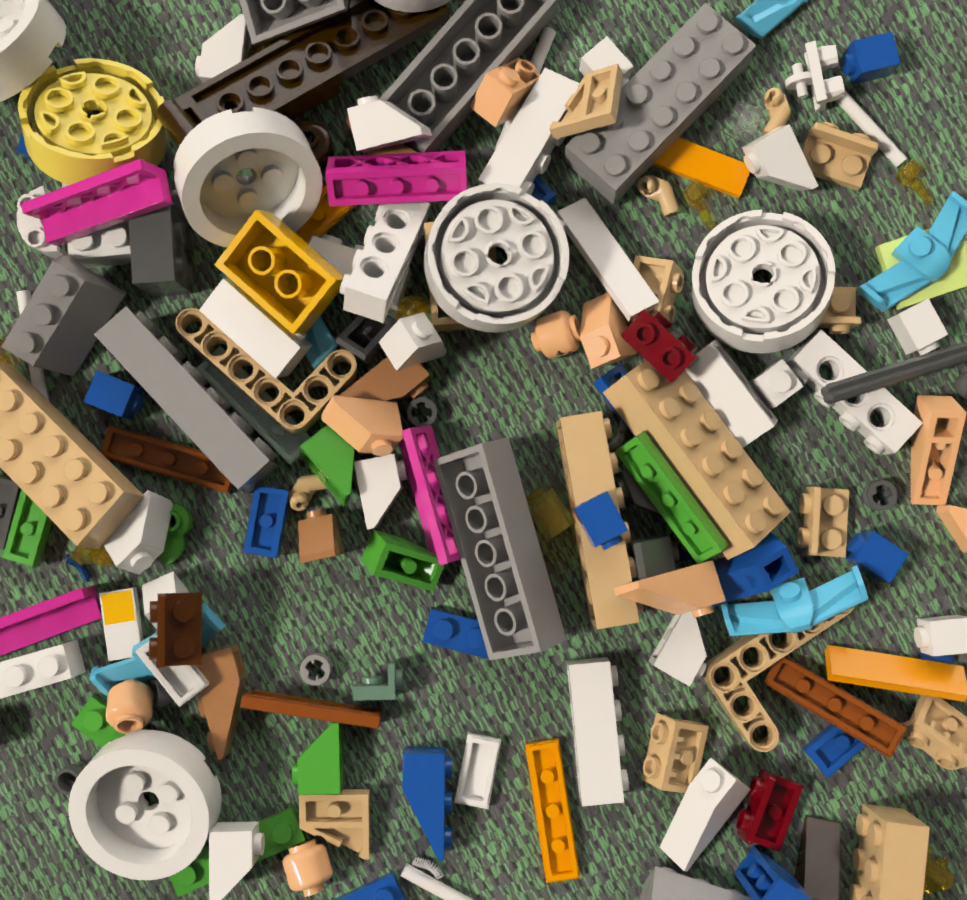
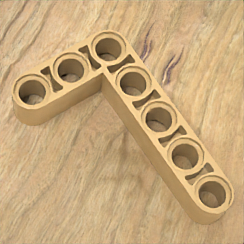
[175,308,357,436]
[703,606,855,752]

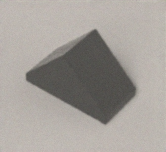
[335,315,396,366]

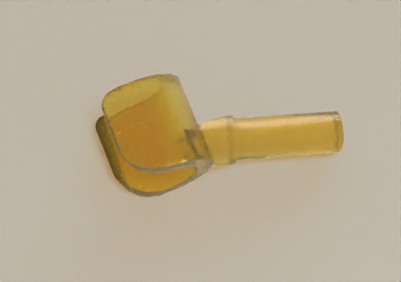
[896,160,934,206]
[683,181,715,229]

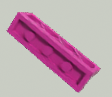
[325,150,467,206]
[21,159,172,246]
[399,425,461,565]
[0,585,102,656]

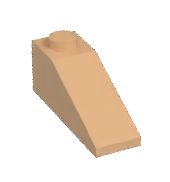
[911,395,967,505]
[614,560,726,618]

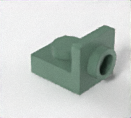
[353,661,404,701]

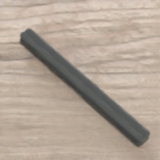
[821,341,967,404]

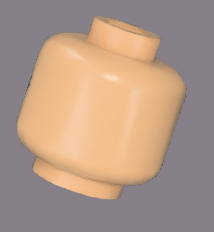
[531,310,581,359]
[106,679,154,734]
[282,839,333,897]

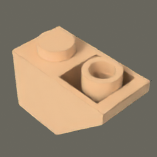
[469,57,541,127]

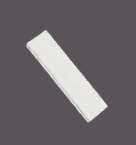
[556,198,659,322]

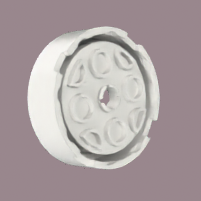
[0,0,66,102]
[173,107,323,248]
[424,183,569,332]
[692,210,836,353]
[68,730,222,880]

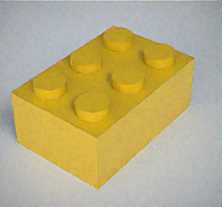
[214,209,344,334]

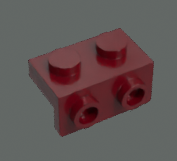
[621,309,699,382]
[736,768,803,852]

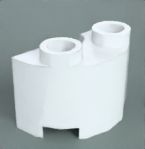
[17,186,68,259]

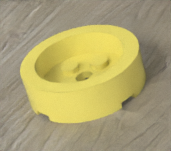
[18,58,168,185]

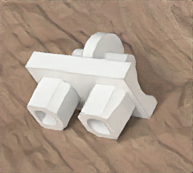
[785,40,845,112]

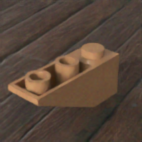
[196,643,247,760]

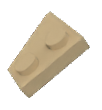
[549,64,623,139]
[299,789,371,860]

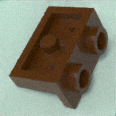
[149,592,202,668]

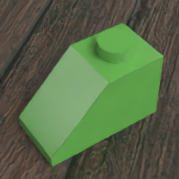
[299,425,354,507]
[361,529,445,591]
[292,722,344,795]

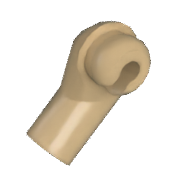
[762,87,791,135]
[637,175,680,217]
[289,474,327,511]

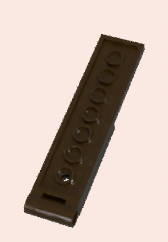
[156,0,450,146]

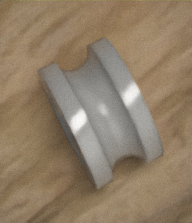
[300,653,332,686]

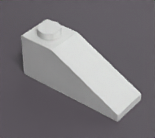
[659,758,751,872]

